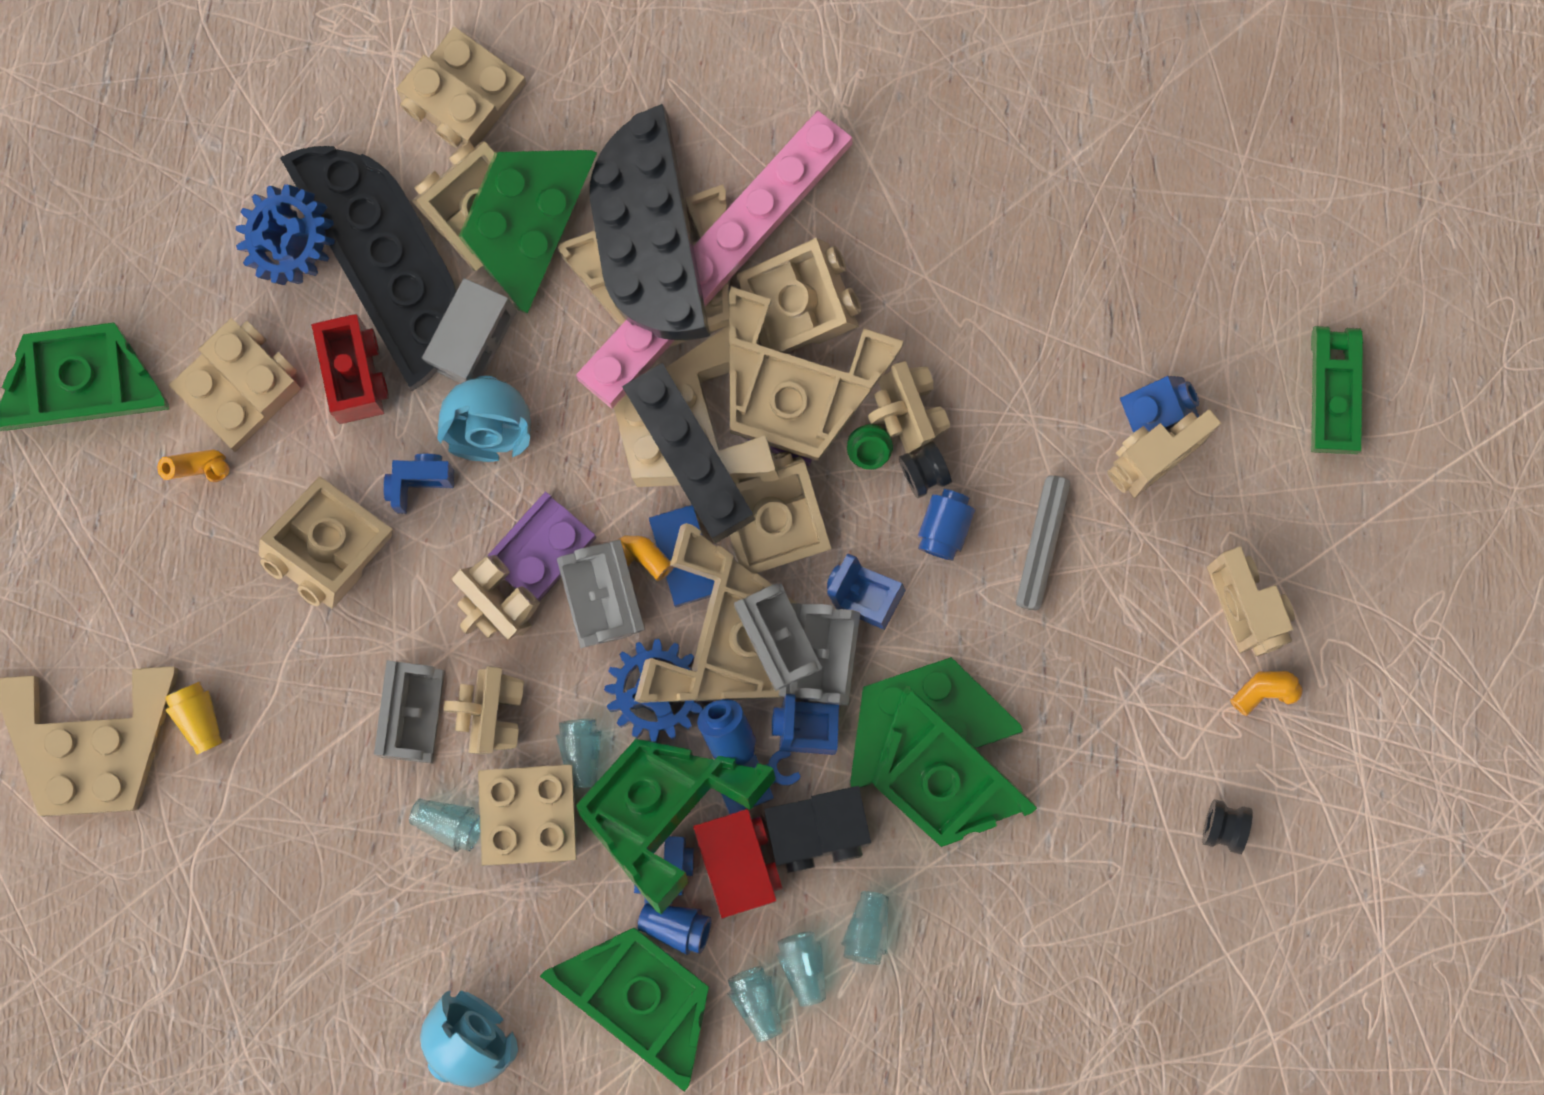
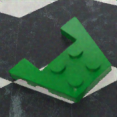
[576,739,776,914]

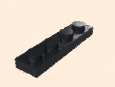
[622,363,756,544]

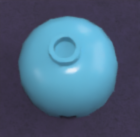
[437,376,531,462]
[420,991,518,1088]

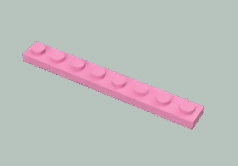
[576,110,852,409]

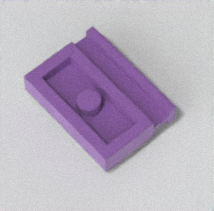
[488,491,597,602]

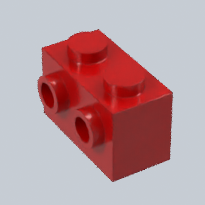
[311,314,389,424]
[693,809,783,919]

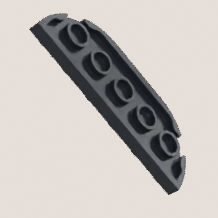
[589,104,710,340]
[280,146,457,391]

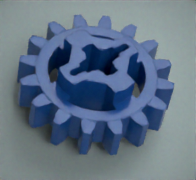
[235,184,335,285]
[604,639,703,743]

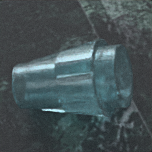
[555,719,602,788]
[409,798,480,852]
[841,891,889,965]
[776,931,827,1006]
[727,966,783,1042]

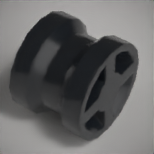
[899,441,952,499]
[1202,799,1253,854]

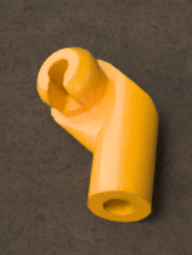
[157,449,230,482]
[618,535,674,581]
[1230,671,1303,716]

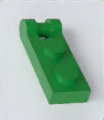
[1311,326,1363,455]

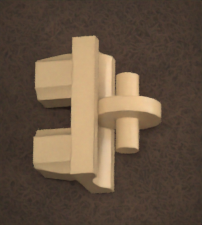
[868,361,950,454]
[451,555,540,640]
[444,666,524,755]

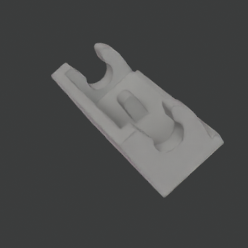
[422,278,517,383]
[557,540,645,648]
[734,583,823,692]
[779,603,860,705]
[374,660,445,763]

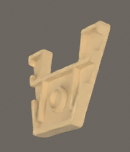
[557,184,729,348]
[729,287,903,461]
[614,326,779,487]
[634,523,796,703]
[0,666,178,817]

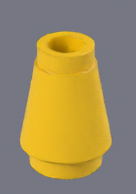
[165,681,223,755]

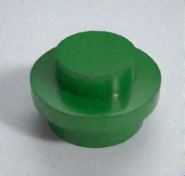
[847,424,893,470]

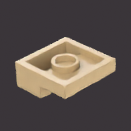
[396,27,527,148]
[412,141,495,271]
[736,238,862,354]
[169,318,301,452]
[1107,409,1221,498]
[729,452,831,574]
[259,476,393,609]
[1207,546,1295,657]

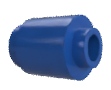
[918,489,976,561]
[697,699,756,765]

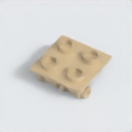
[478,765,577,866]

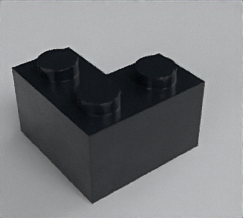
[764,786,871,873]

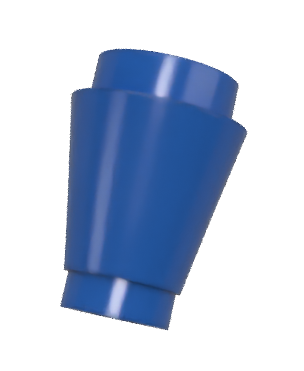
[637,904,712,955]

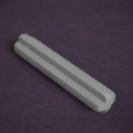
[1016,475,1070,611]

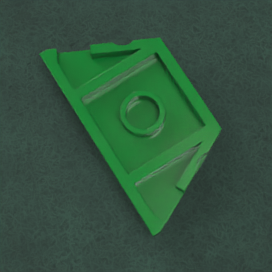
[458,150,597,313]
[0,322,169,432]
[850,657,1023,788]
[872,686,1037,847]
[540,928,709,1092]

